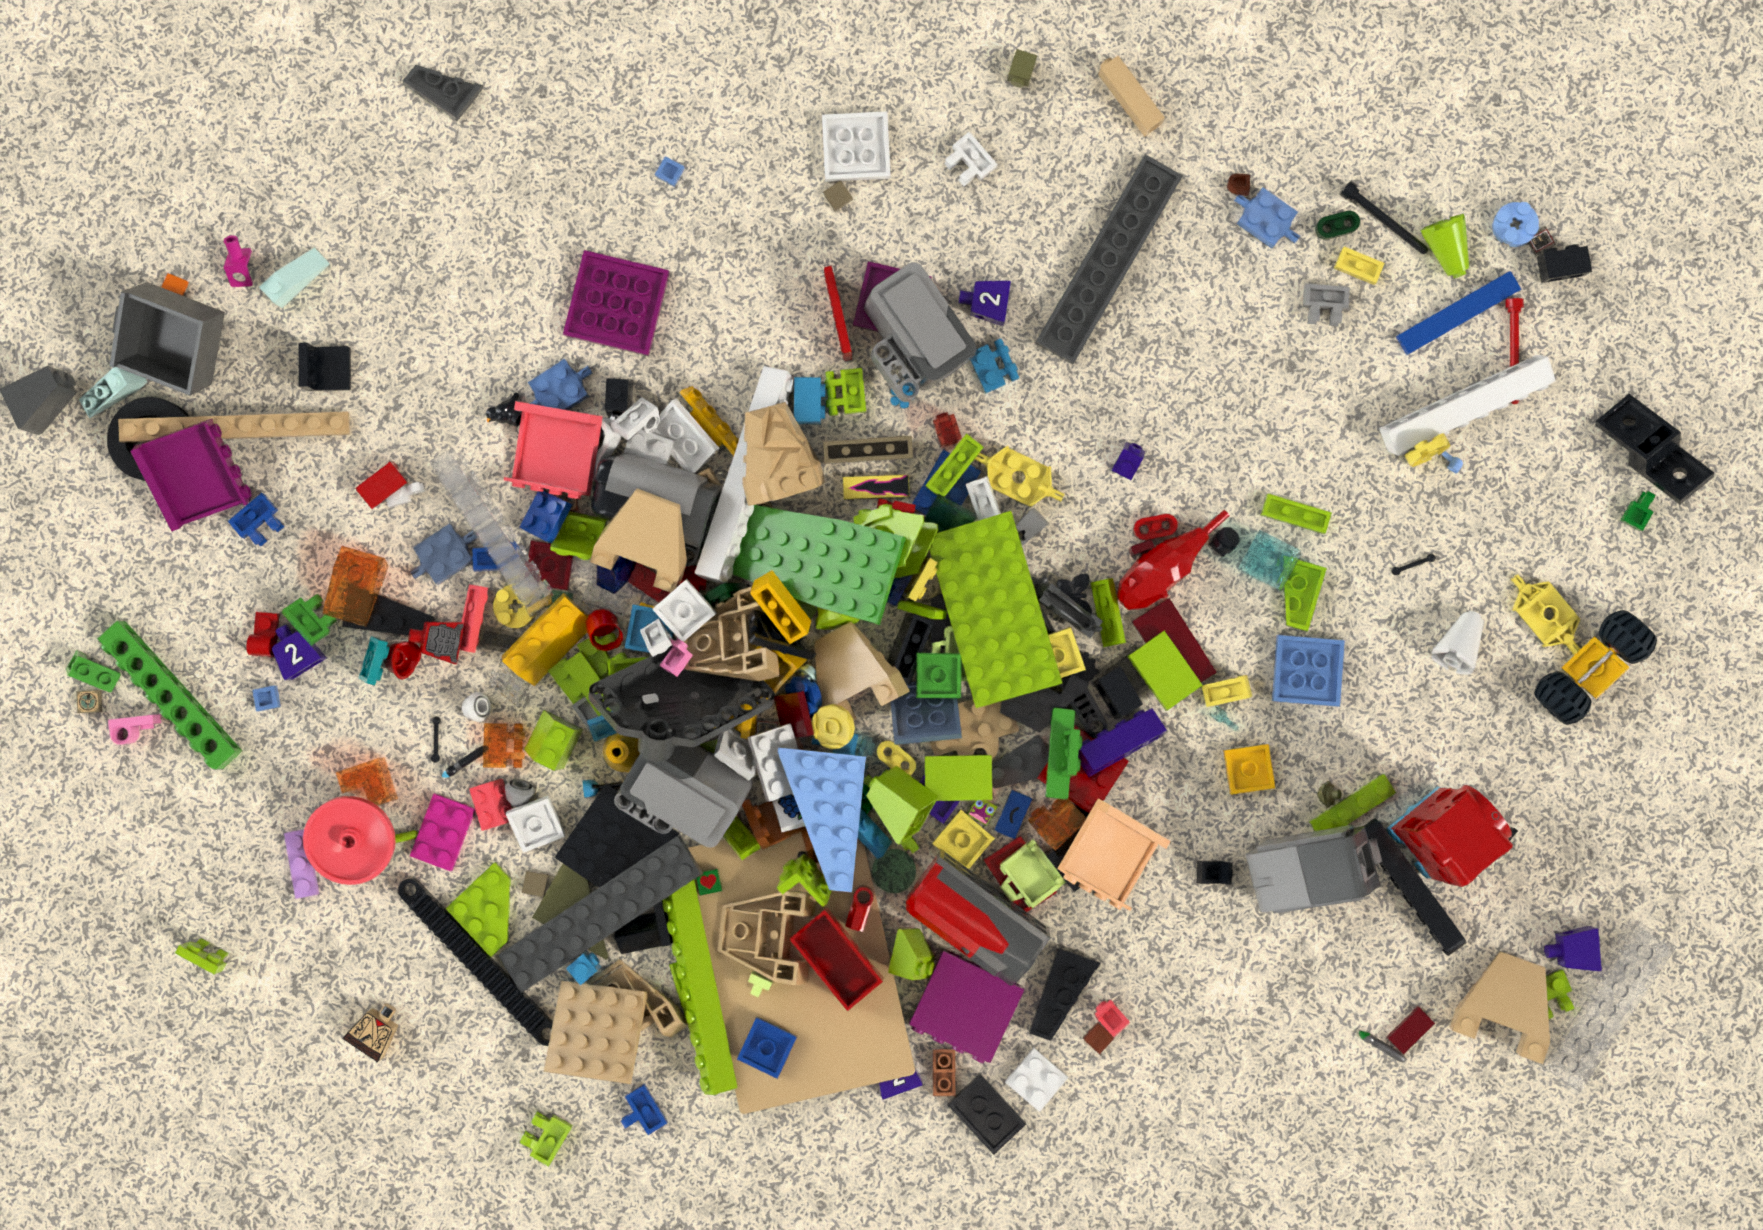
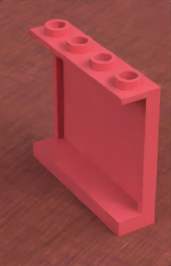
[504,401,603,499]

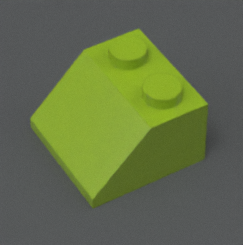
[888,928,935,980]

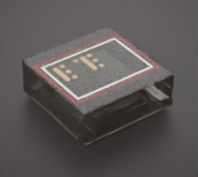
[1528,226,1556,257]
[756,718,779,734]

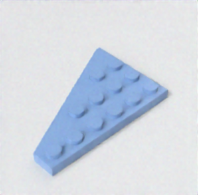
[778,747,866,892]

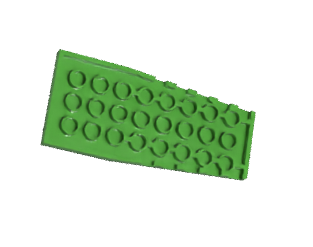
[733,505,906,625]

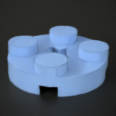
[1492,202,1539,247]

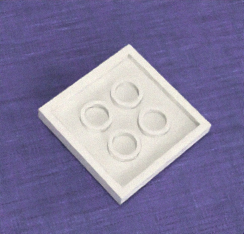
[822,111,891,182]

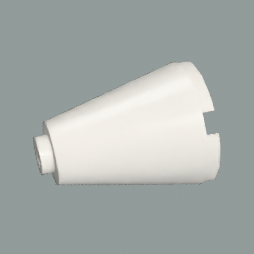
[1431,611,1484,675]

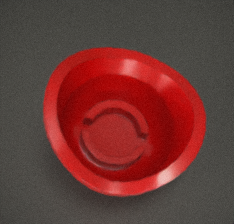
[383,641,421,680]

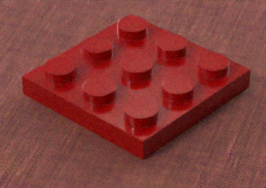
[1037,725,1129,813]

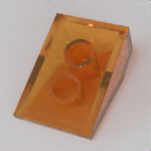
[322,546,389,627]

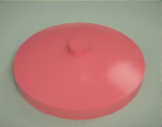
[303,796,396,885]

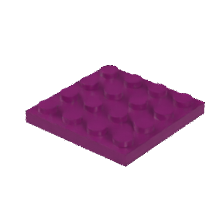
[563,250,670,356]

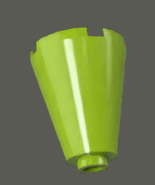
[1421,213,1470,278]

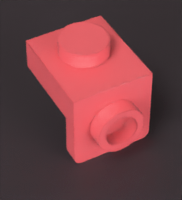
[1094,1000,1130,1038]

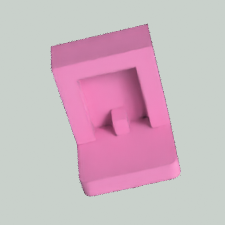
[659,638,693,677]

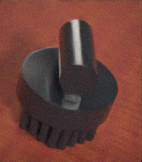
[1208,527,1240,557]

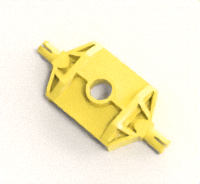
[974,446,1065,507]
[1510,574,1581,655]

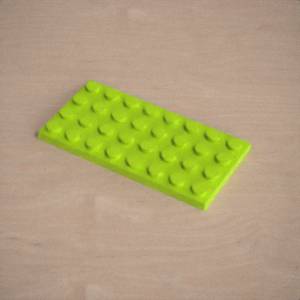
[929,511,1063,708]

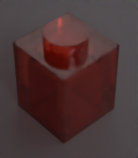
[932,412,962,448]

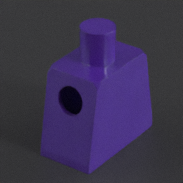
[1544,926,1602,971]

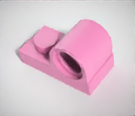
[108,715,161,745]

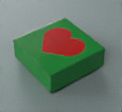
[696,869,722,896]

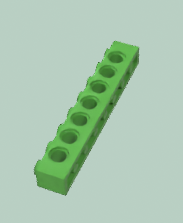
[97,621,243,770]

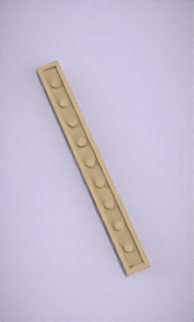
[118,412,350,443]

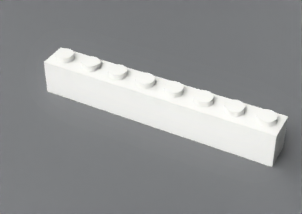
[1379,355,1556,456]

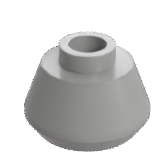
[505,779,535,807]

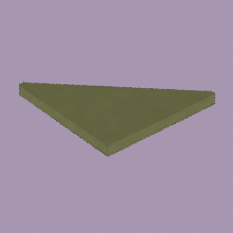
[532,864,609,960]

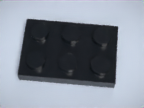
[948,1073,1026,1155]

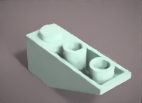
[79,367,147,418]

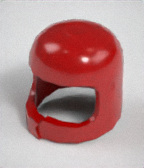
[586,609,623,651]

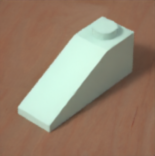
[259,248,330,308]

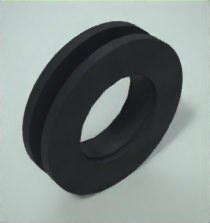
[107,397,190,481]

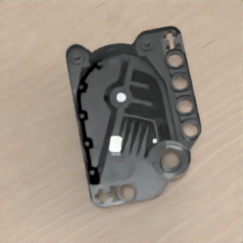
[589,647,775,762]

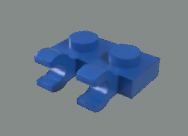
[228,493,284,547]

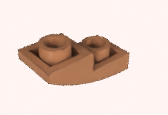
[933,1049,956,1096]

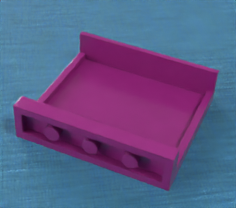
[130,418,252,532]
[909,948,1025,1064]

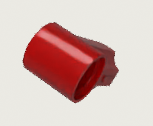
[845,885,874,932]

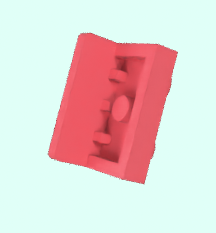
[469,779,512,831]

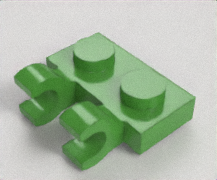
[282,594,338,646]

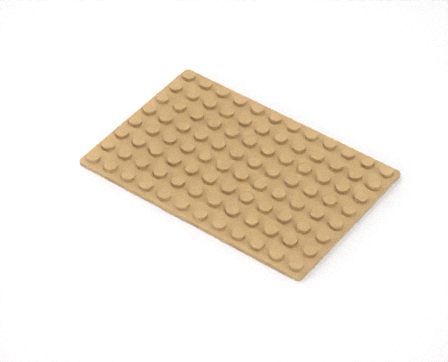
[688,832,915,1114]

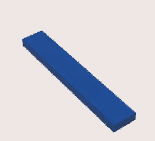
[1396,271,1522,355]

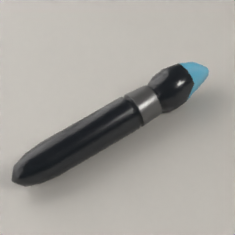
[442,745,489,778]

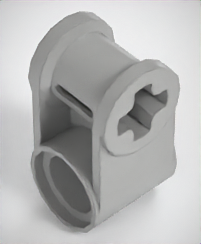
[1016,508,1049,546]

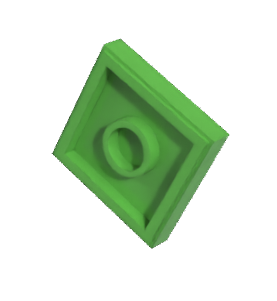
[916,653,962,698]

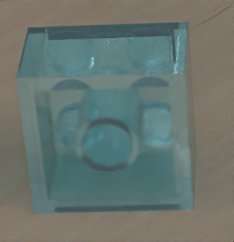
[1238,530,1302,592]

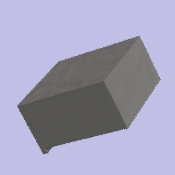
[109,282,225,396]

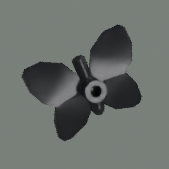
[1056,573,1092,614]

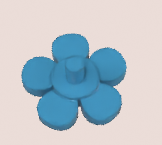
[890,385,914,409]

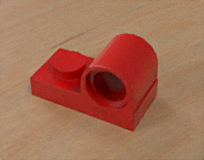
[246,612,280,657]

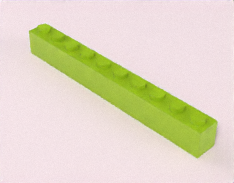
[662,880,738,1095]

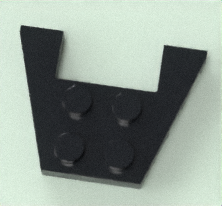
[1000,674,1089,733]

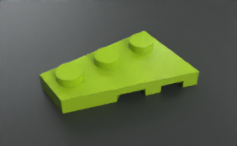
[1283,556,1327,632]

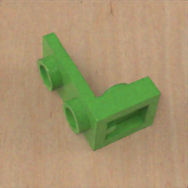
[66,650,121,693]

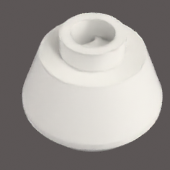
[462,692,491,722]

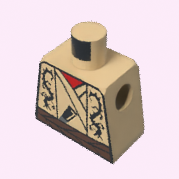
[342,1003,398,1063]

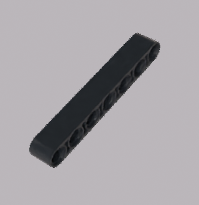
[1364,818,1467,956]

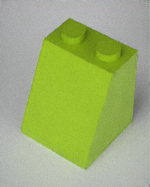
[524,710,583,771]
[866,766,938,845]

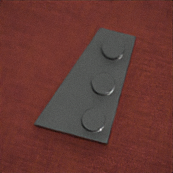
[403,65,483,121]
[992,735,1049,789]

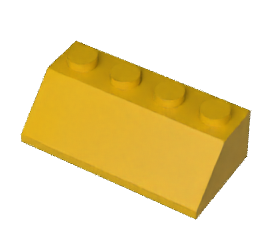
[502,593,588,686]

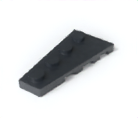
[342,583,434,635]

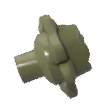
[1317,781,1342,808]

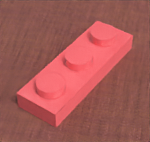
[460,584,488,653]

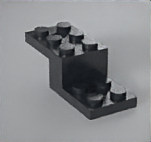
[1595,394,1715,505]

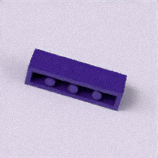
[1078,708,1167,777]

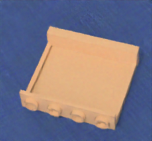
[1057,798,1171,911]

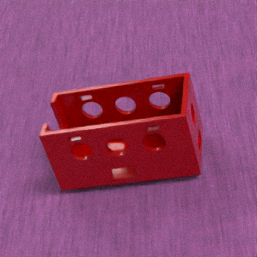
[790,907,884,1011]

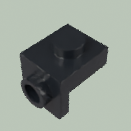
[1196,860,1233,885]

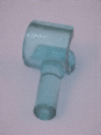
[1210,706,1239,731]

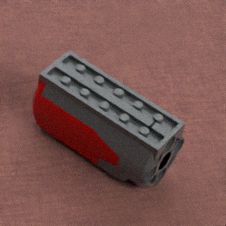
[906,849,1051,986]

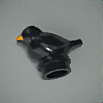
[486,392,522,427]

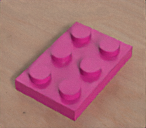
[410,793,476,872]

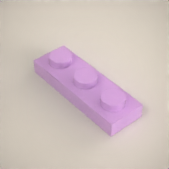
[284,829,319,899]

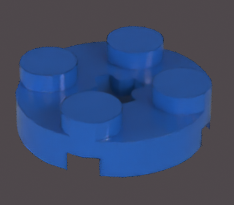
[785,674,822,718]

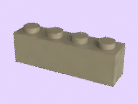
[823,436,913,464]

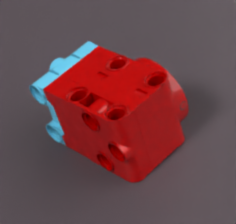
[1386,785,1513,887]

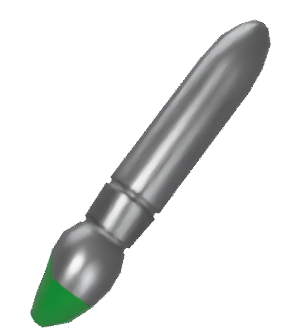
[1359,1031,1406,1063]

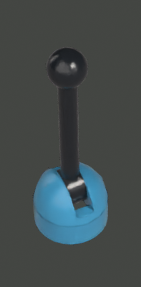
[583,780,623,798]

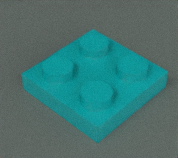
[359,636,389,686]

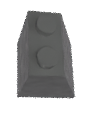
[0,366,77,435]

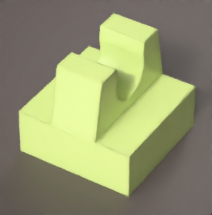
[748,970,773,997]

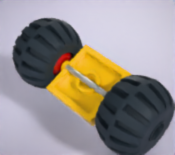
[1534,610,1657,725]

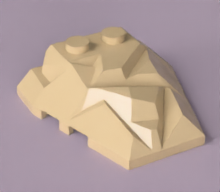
[742,402,825,506]

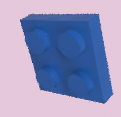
[519,491,572,544]
[737,1017,797,1079]

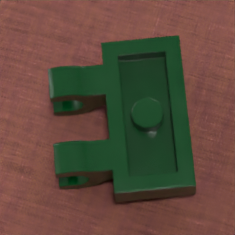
[702,583,747,609]

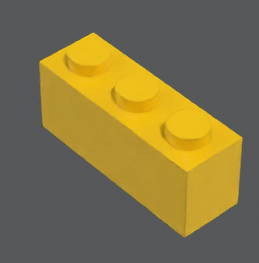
[750,570,811,644]

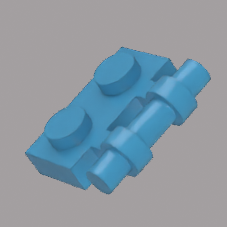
[970,338,1019,394]

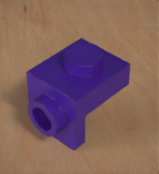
[1112,442,1145,480]

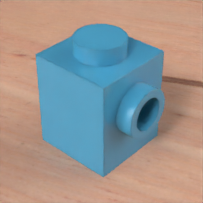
[566,950,601,986]

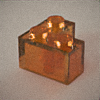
[335,757,398,806]
[1028,799,1087,851]

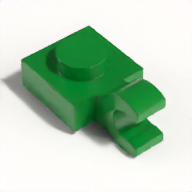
[1620,491,1656,531]

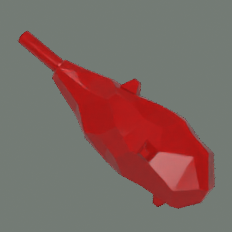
[1117,510,1230,610]

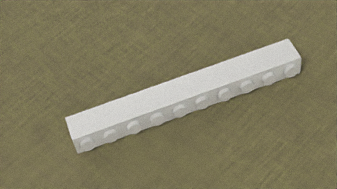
[695,366,794,584]

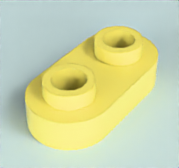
[877,740,916,775]

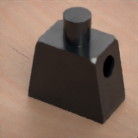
[605,378,633,418]

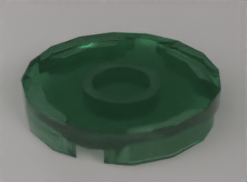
[872,849,916,893]

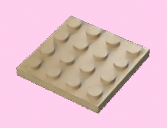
[543,981,648,1084]

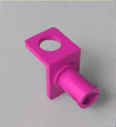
[223,235,253,287]

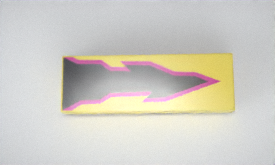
[843,475,910,500]

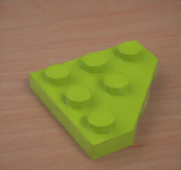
[445,862,511,957]

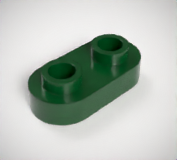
[1315,211,1360,240]

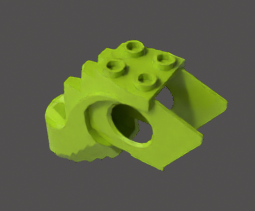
[815,504,938,630]

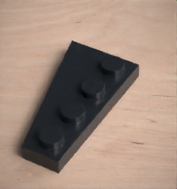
[1029,948,1101,1041]

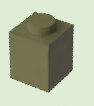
[1007,49,1037,88]

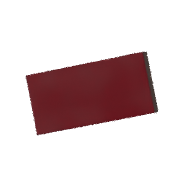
[1386,1006,1435,1055]

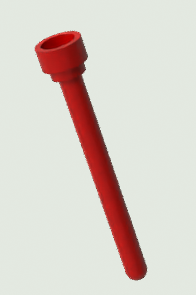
[1505,298,1524,404]

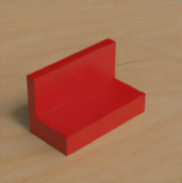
[355,461,408,509]

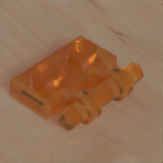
[483,723,525,768]

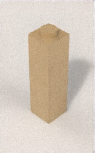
[1098,56,1165,137]

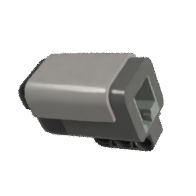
[591,453,722,566]

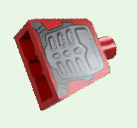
[408,622,464,665]

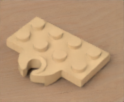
[930,699,1019,760]

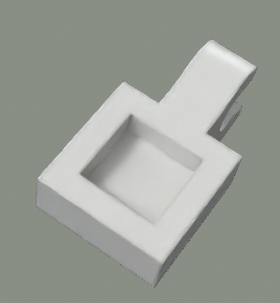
[386,482,425,507]

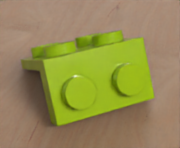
[550,511,607,560]
[777,854,832,907]

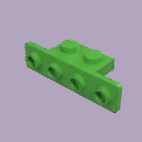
[1045,708,1082,800]

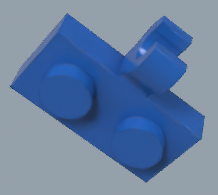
[621,1083,668,1135]

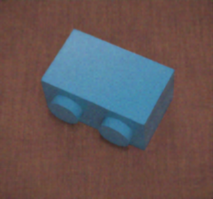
[794,377,826,425]

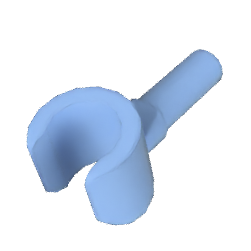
[1441,451,1463,473]

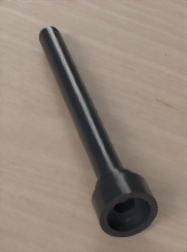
[1339,181,1428,254]

